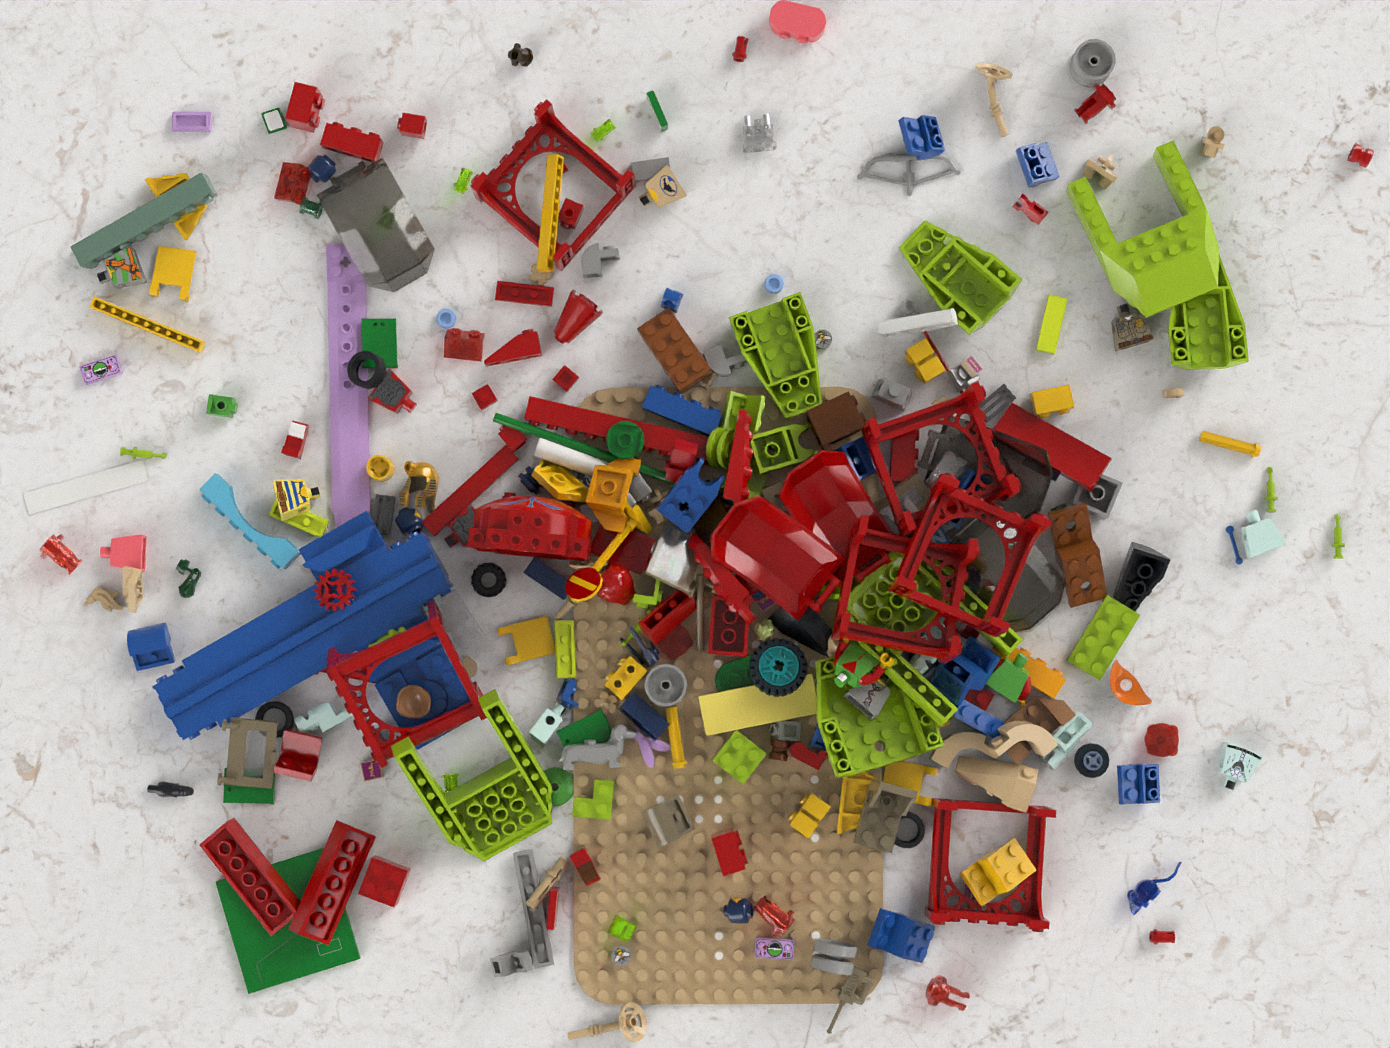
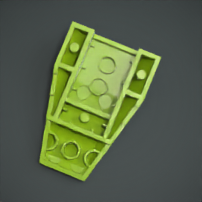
[899,221,1022,335]

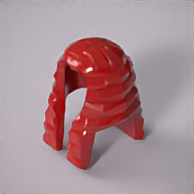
[597,562,637,606]

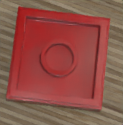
[546,887,560,930]

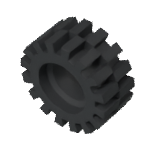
[471,563,507,597]

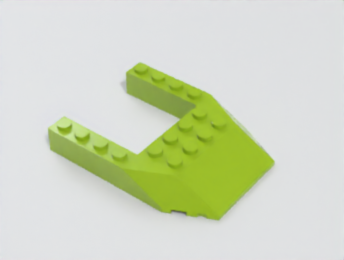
[1066,140,1219,318]
[846,551,1023,726]
[391,689,552,861]

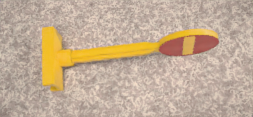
[565,500,653,602]

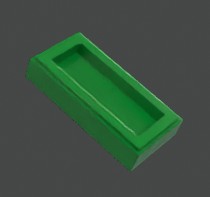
[646,90,668,132]

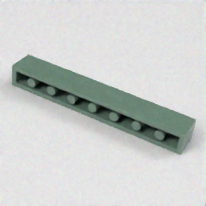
[70,172,218,269]

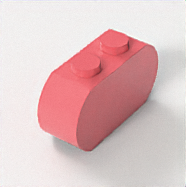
[769,0,826,44]

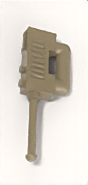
[826,966,873,1034]

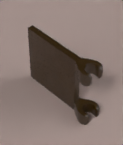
[680,480,728,543]

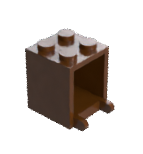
[805,391,866,451]

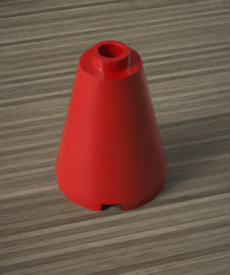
[554,289,603,344]

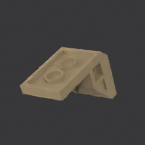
[853,779,918,853]

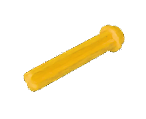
[1199,431,1261,458]
[666,707,687,769]

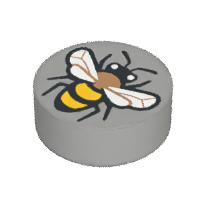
[815,329,832,349]
[612,945,631,966]

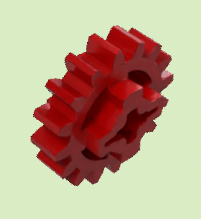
[313,569,357,612]

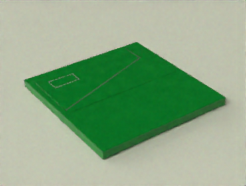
[215,848,361,994]

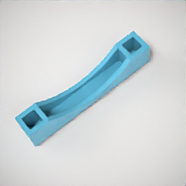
[199,473,301,569]

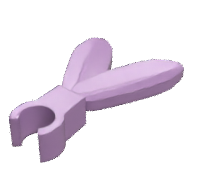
[633,726,670,768]

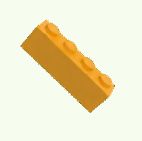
[991,646,1066,699]

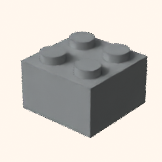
[1069,475,1123,520]

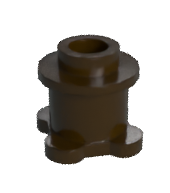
[508,43,533,67]

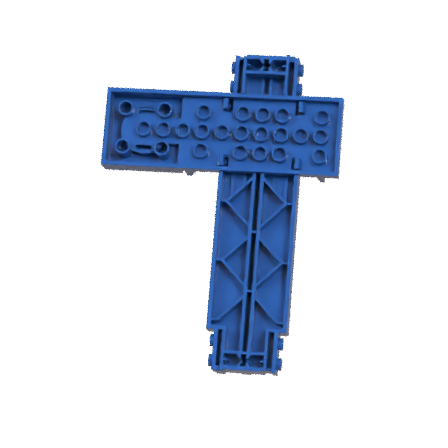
[152,511,471,750]

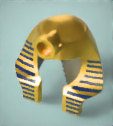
[399,461,439,513]

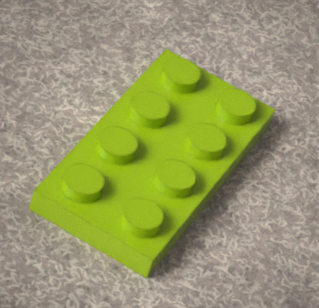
[1067,595,1140,680]

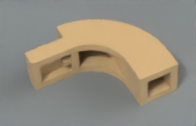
[987,721,1058,757]
[929,731,998,768]

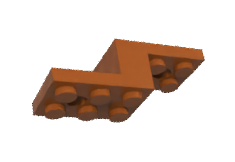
[1048,502,1107,608]

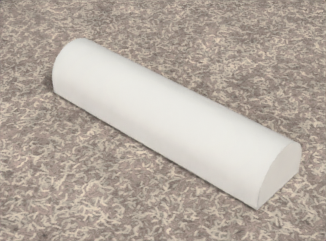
[878,308,958,338]
[534,438,609,477]

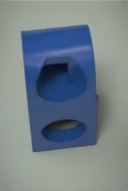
[661,288,683,313]

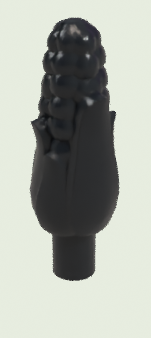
[147,781,194,798]

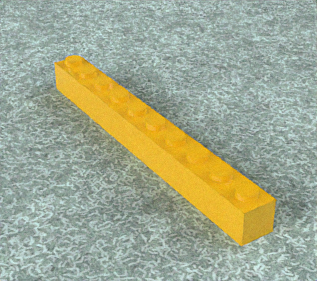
[537,154,564,273]
[89,297,206,354]

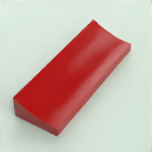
[991,403,1112,492]
[199,818,300,936]
[289,820,376,945]

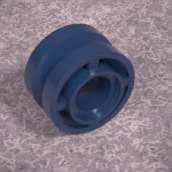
[518,466,544,495]

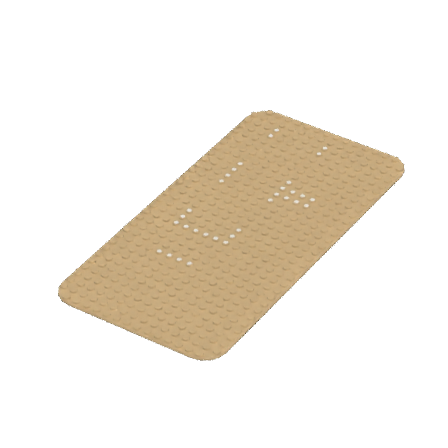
[573,387,884,1005]

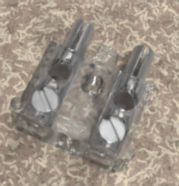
[743,114,777,153]

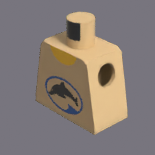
[639,164,687,208]

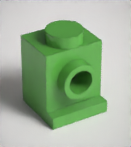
[206,394,238,418]

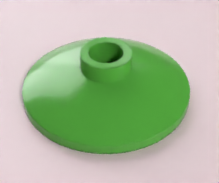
[544,767,574,806]

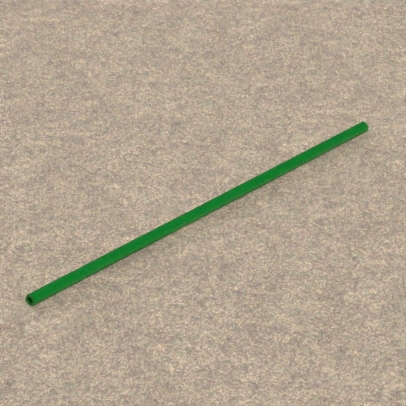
[493,413,734,506]

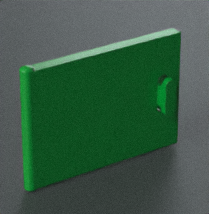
[361,318,398,368]
[556,709,611,747]
[223,768,275,805]

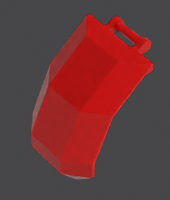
[779,450,895,584]
[711,495,846,620]

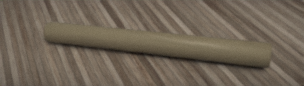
[696,574,704,651]

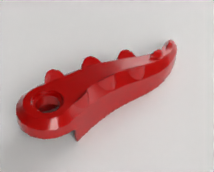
[723,409,753,504]
[688,533,756,623]

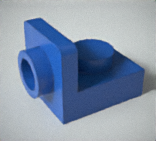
[556,678,579,709]

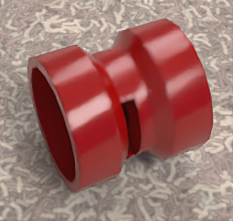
[1347,143,1374,168]

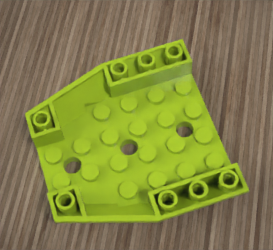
[816,656,944,778]

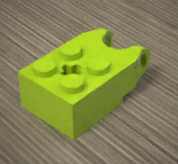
[750,424,819,476]

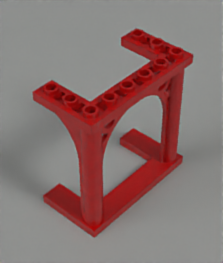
[470,99,636,271]
[861,381,1021,537]
[887,473,1052,638]
[831,515,980,663]
[326,599,487,768]
[924,798,1056,932]

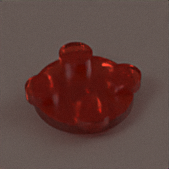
[658,624,693,660]
[1144,723,1179,757]

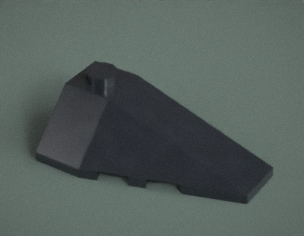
[1113,542,1170,611]
[768,606,832,658]

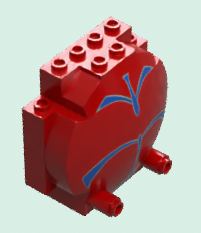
[467,492,592,562]

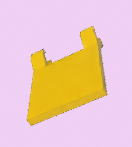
[149,246,197,302]
[497,616,555,665]
[882,761,938,806]

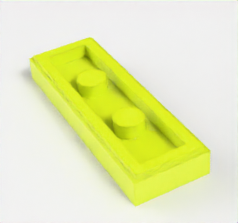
[1036,294,1067,355]
[268,499,329,537]
[554,620,576,678]

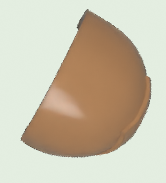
[396,685,431,718]

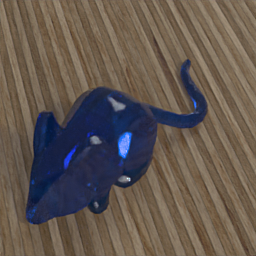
[1127,862,1182,915]

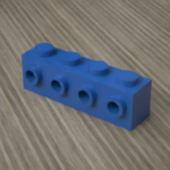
[642,385,722,436]

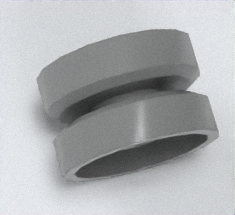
[1070,39,1116,87]
[644,664,687,707]
[810,938,857,975]

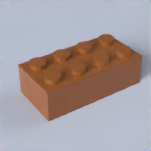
[637,307,712,395]

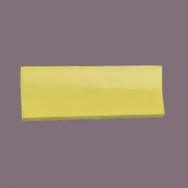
[698,673,817,736]

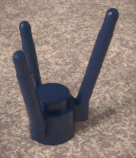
[620,627,660,667]

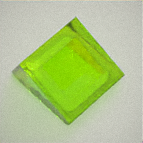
[608,915,637,942]

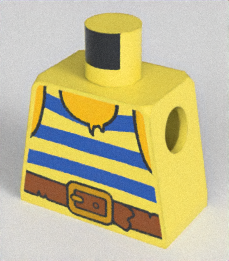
[273,479,320,521]

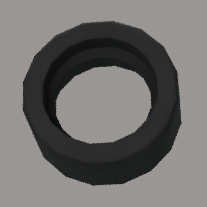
[347,351,386,389]
[255,701,294,738]
[894,811,925,848]

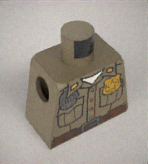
[1111,304,1154,352]

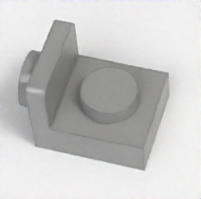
[947,365,981,392]
[769,721,801,741]

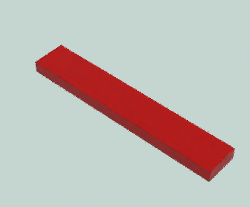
[423,445,519,537]

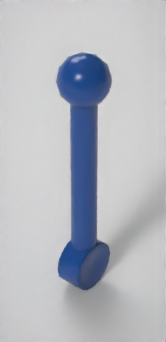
[1226,526,1243,565]

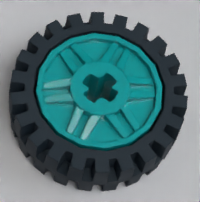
[749,638,807,697]

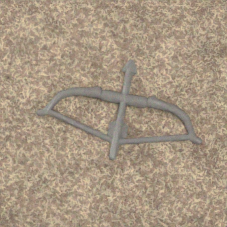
[857,139,961,196]

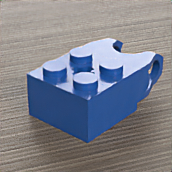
[657,458,726,533]

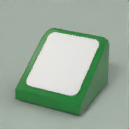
[261,108,287,134]

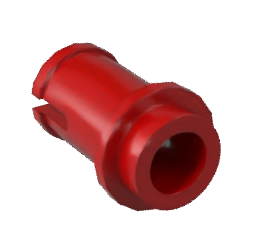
[732,36,749,62]
[1149,929,1175,945]

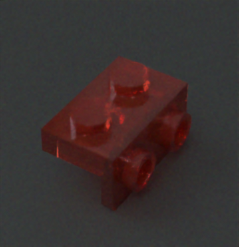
[274,162,310,205]
[444,328,485,362]

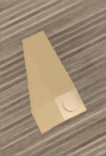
[955,756,1039,813]

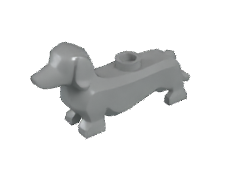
[557,724,638,770]

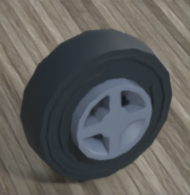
[1074,743,1109,778]

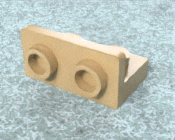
[122,566,143,613]

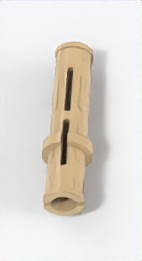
[525,857,570,911]

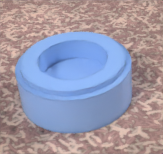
[764,274,784,294]
[436,309,456,329]

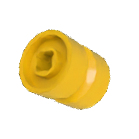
[366,455,395,482]

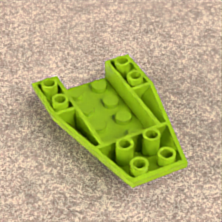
[1168,255,1249,370]
[729,292,822,419]

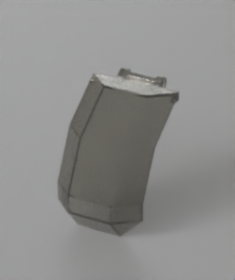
[317,158,435,292]
[917,416,1053,519]
[946,502,1066,633]

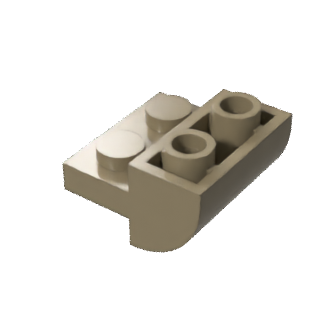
[641,794,695,847]

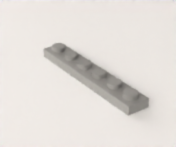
[513,849,554,968]

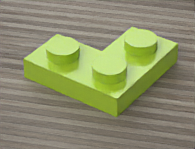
[572,779,614,820]

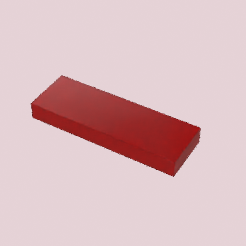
[495,281,554,307]

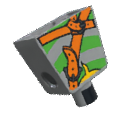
[97,246,147,288]

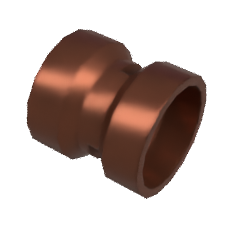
[769,739,790,761]

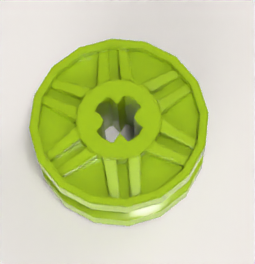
[706,427,735,469]

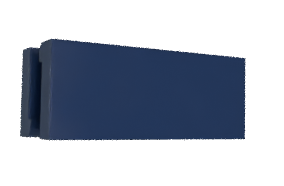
[523,557,568,600]
[618,692,670,741]

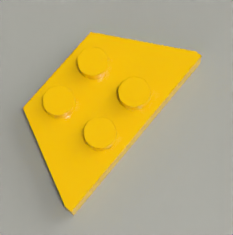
[144,173,208,241]
[531,460,589,502]
[836,772,880,834]

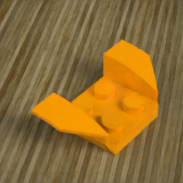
[585,458,642,533]

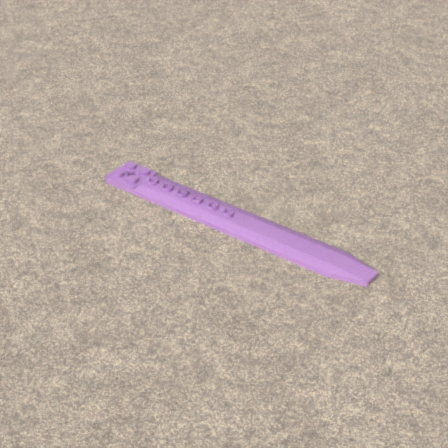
[326,243,371,527]

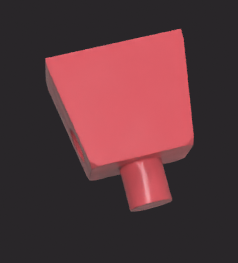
[100,535,147,572]

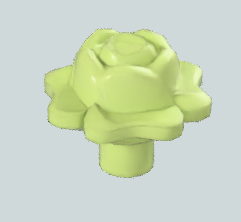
[754,619,774,642]

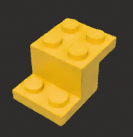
[959,838,1036,906]

